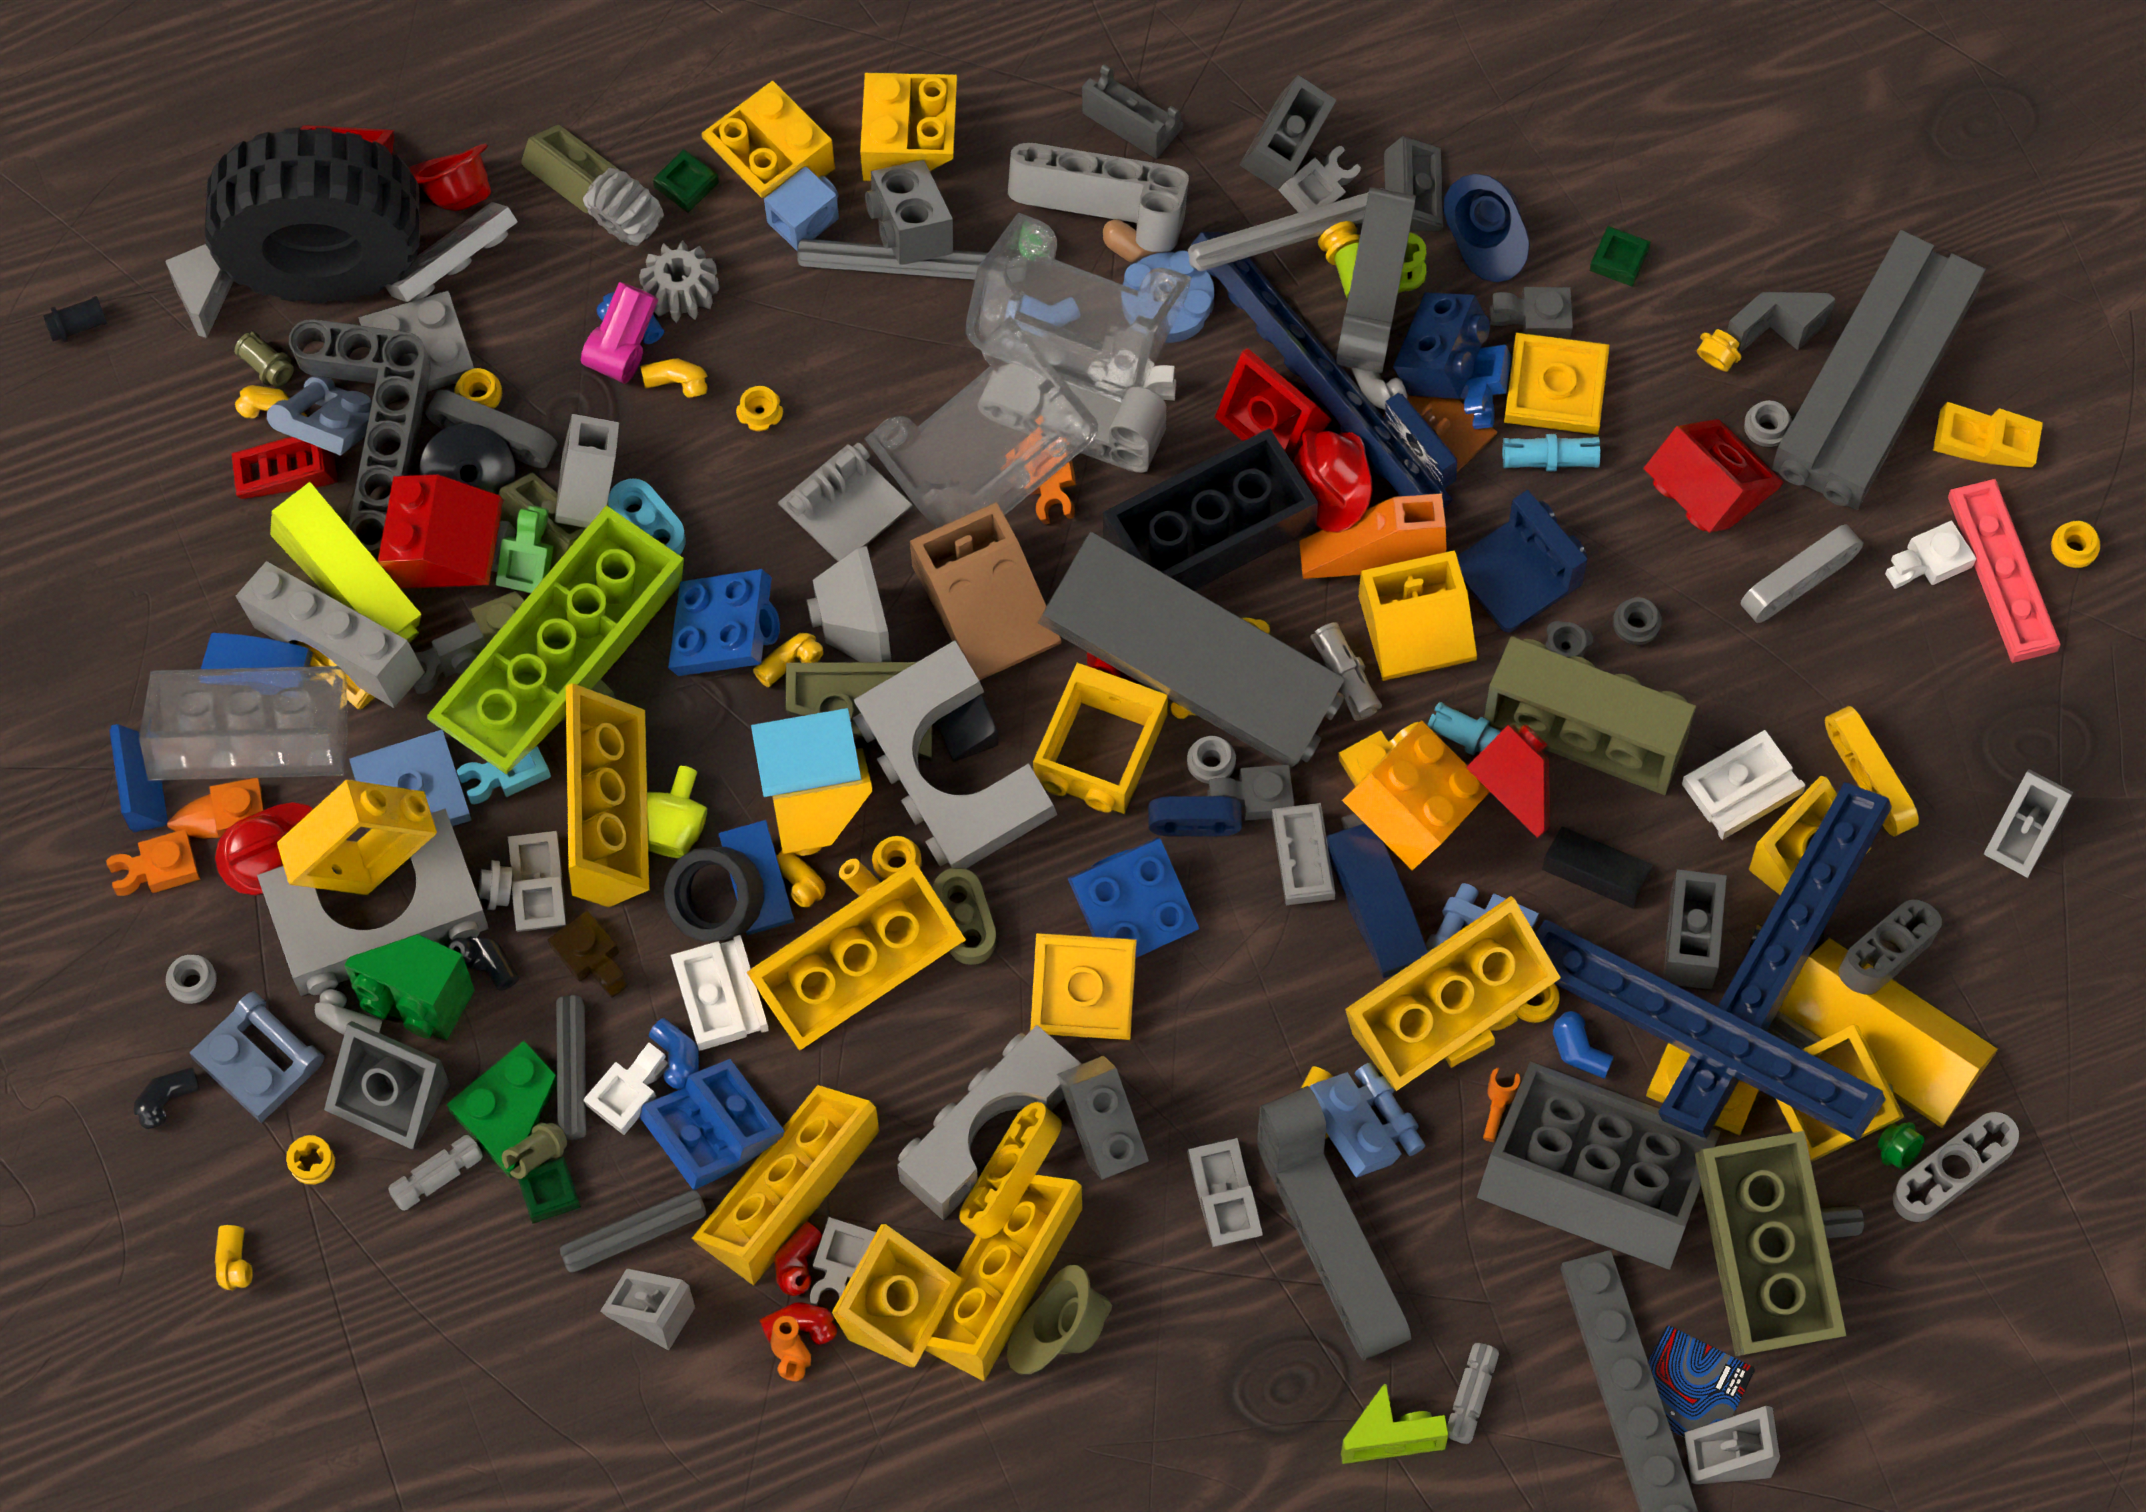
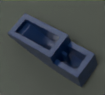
[1326,823,1428,979]

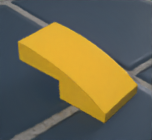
[1933,402,2043,467]

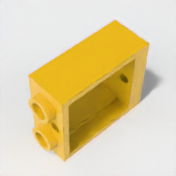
[1033,662,1168,814]
[277,780,437,895]

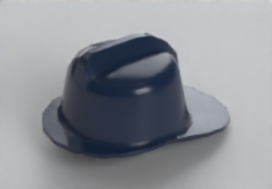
[1444,173,1530,282]

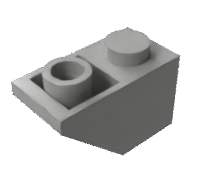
[555,414,619,528]

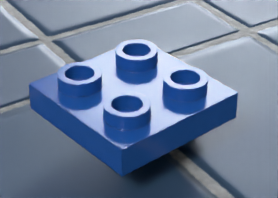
[668,569,780,676]
[1068,838,1199,958]

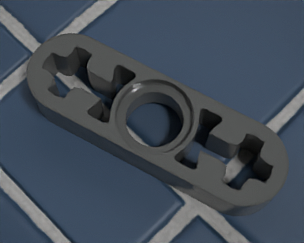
[425,390,558,468]
[1838,900,1942,994]

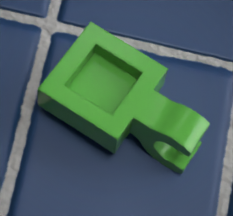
[495,505,554,593]

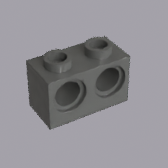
[865,160,953,265]

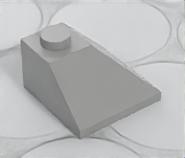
[807,546,892,662]

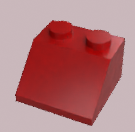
[1643,419,1784,533]
[378,474,504,588]
[1466,724,1550,838]

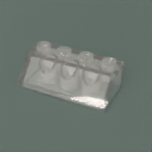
[139,666,348,780]

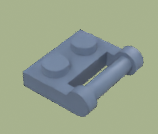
[267,376,372,455]
[189,991,324,1123]

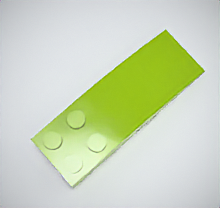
[427,505,684,774]

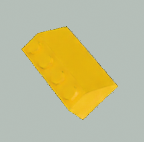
[566,683,649,908]

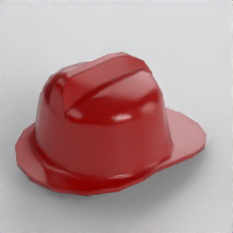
[408,143,491,211]
[1293,430,1372,533]
[215,802,313,895]

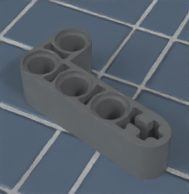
[1336,187,1416,373]

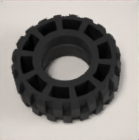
[205,127,420,304]

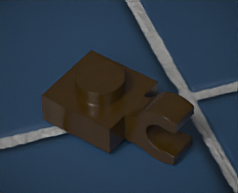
[548,910,628,998]

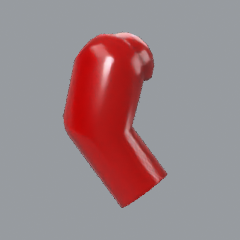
[774,1221,823,1296]
[759,1302,837,1345]

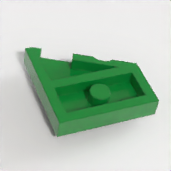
[446,1041,557,1179]

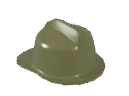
[1007,1265,1112,1374]

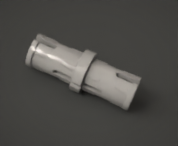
[1310,622,1382,721]

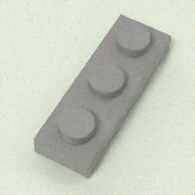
[385,202,518,302]

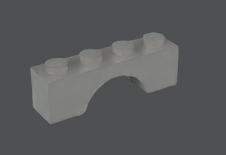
[236,561,425,708]
[897,1025,1081,1221]

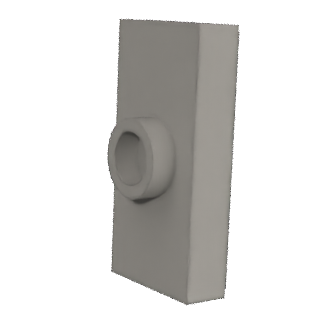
[1272,803,1335,906]

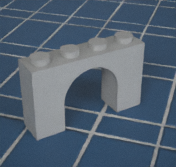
[853,640,1057,869]
[257,808,489,996]

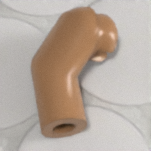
[1103,219,1171,262]

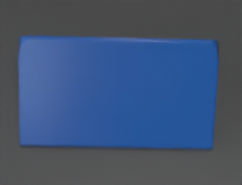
[109,724,168,832]

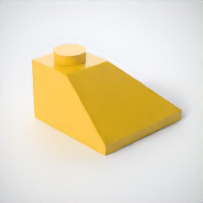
[772,748,872,856]

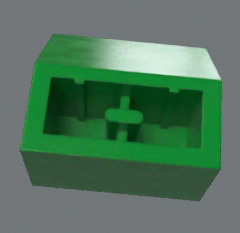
[344,934,475,1041]

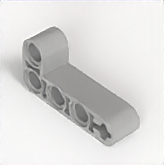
[1008,143,1189,252]
[978,362,1167,473]

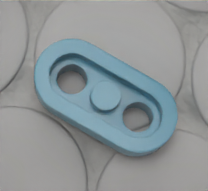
[608,479,686,555]

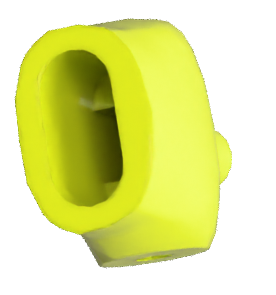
[647,766,707,859]

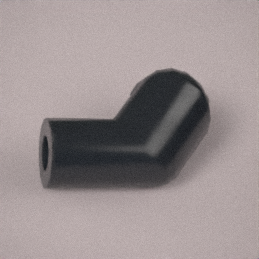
[133,1067,200,1129]

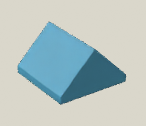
[751,708,861,797]

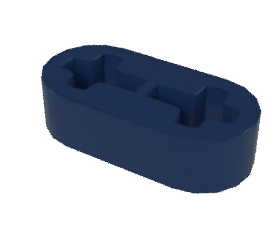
[1148,796,1242,836]

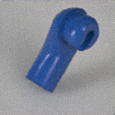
[1553,1011,1614,1079]
[649,1018,699,1090]

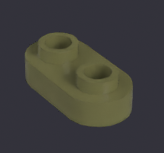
[932,868,997,965]

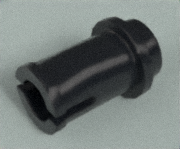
[43,296,107,343]

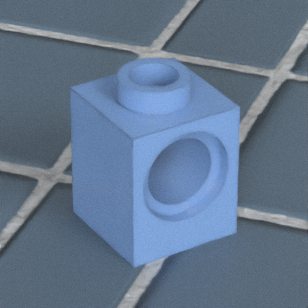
[764,166,839,251]

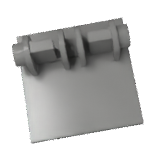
[778,443,913,561]

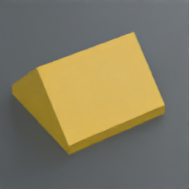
[1749,776,1871,895]
[832,1224,963,1367]

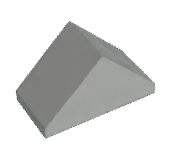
[165,244,233,338]
[1984,769,2073,878]
[600,1269,695,1350]
[1684,1406,1780,1484]

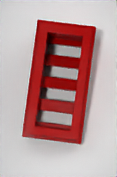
[231,436,338,499]

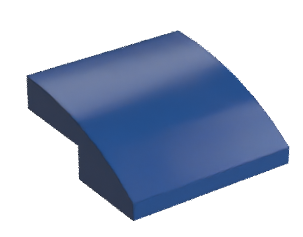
[640,1059,784,1190]

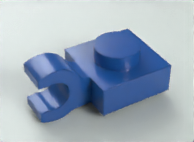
[1461,345,1512,429]

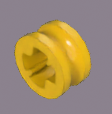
[1318,221,1360,265]
[286,1135,336,1185]

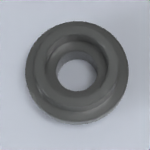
[1613,597,1662,645]

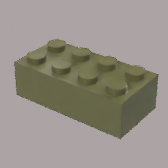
[1484,636,1696,795]
[1695,1131,1846,1356]

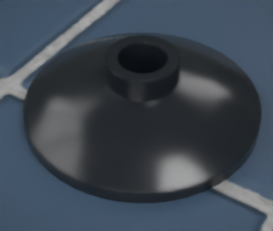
[419,423,515,495]

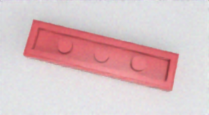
[1948,479,2061,663]

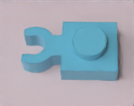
[457,746,551,804]

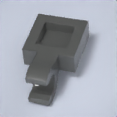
[1490,287,1573,338]
[414,621,486,694]
[1207,764,1294,821]

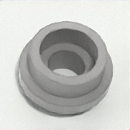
[1744,400,1792,447]
[1187,736,1236,784]
[478,860,512,910]
[166,955,217,1004]

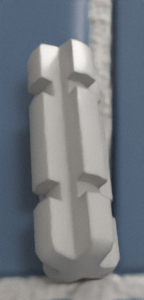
[388,1135,483,1210]
[1447,1343,1499,1444]

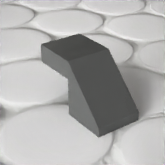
[1727,292,1836,353]

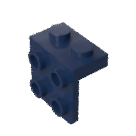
[1457,490,1588,632]

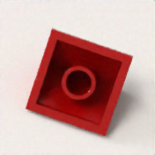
[1214,348,1332,463]

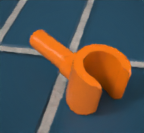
[1483,1068,1520,1142]

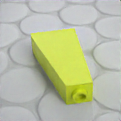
[270,482,421,643]

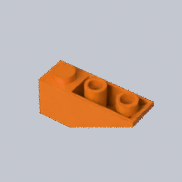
[1299,494,1446,579]

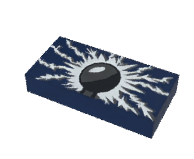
[1385,392,1457,489]

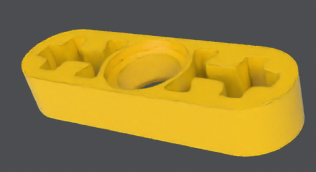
[1825,706,1919,836]
[959,1102,1062,1239]

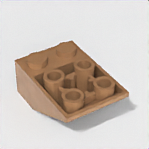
[910,502,1061,681]

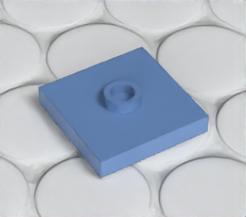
[349,730,471,829]

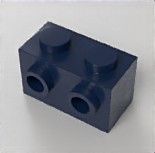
[1393,292,1490,399]

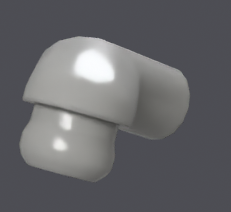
[1352,368,1408,409]
[315,989,382,1035]

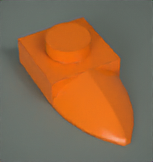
[167,777,265,839]

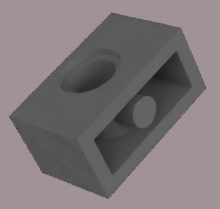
[1239,75,1336,190]
[1663,869,1727,990]
[1057,1056,1149,1180]

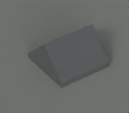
[324,1021,450,1150]

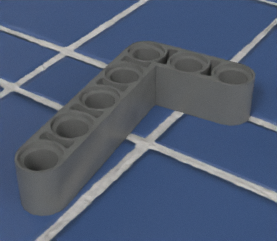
[289,319,431,563]
[1257,1086,1411,1361]

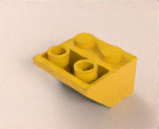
[860,73,957,181]
[702,81,835,198]
[1358,550,1477,681]

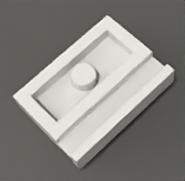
[1682,730,1805,840]
[671,935,769,1051]

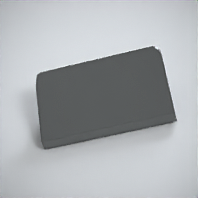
[1384,136,1443,231]

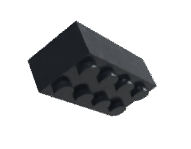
[1103,428,1318,591]

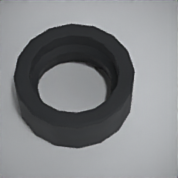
[664,846,764,942]

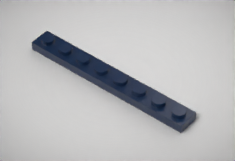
[1190,232,1453,509]
[1658,782,1892,1139]
[1535,919,1886,1141]

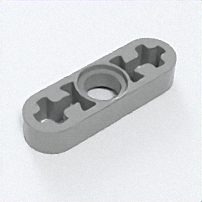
[1740,524,1864,623]
[1893,1112,2019,1222]

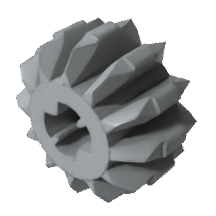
[583,168,664,246]
[639,240,719,323]

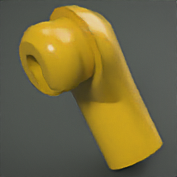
[235,385,307,418]
[215,1225,253,1291]

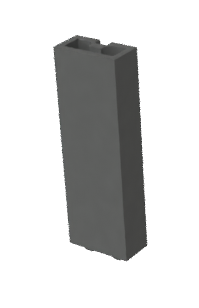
[1772,230,1986,510]
[1037,532,1345,769]

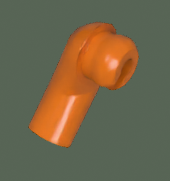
[770,1316,811,1381]

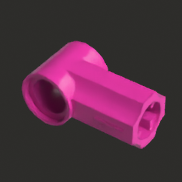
[581,282,659,384]

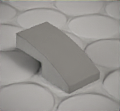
[508,831,566,932]
[1187,1138,1263,1247]

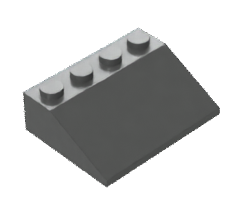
[1477,1061,1721,1270]

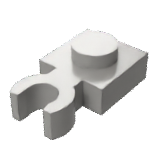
[1279,146,1361,213]
[810,1217,876,1306]

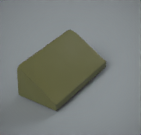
[521,125,620,213]
[499,473,586,566]

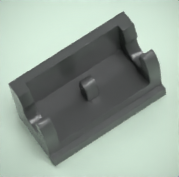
[1082,64,1183,160]

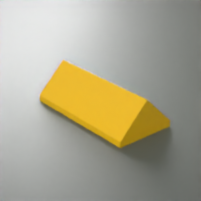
[746,861,966,1051]
[1345,896,1561,1091]
[1779,938,1998,1128]
[692,1085,879,1286]
[925,1175,1082,1381]

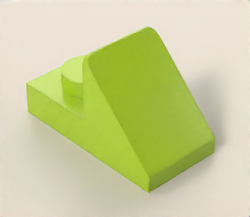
[1341,1384,1448,1464]

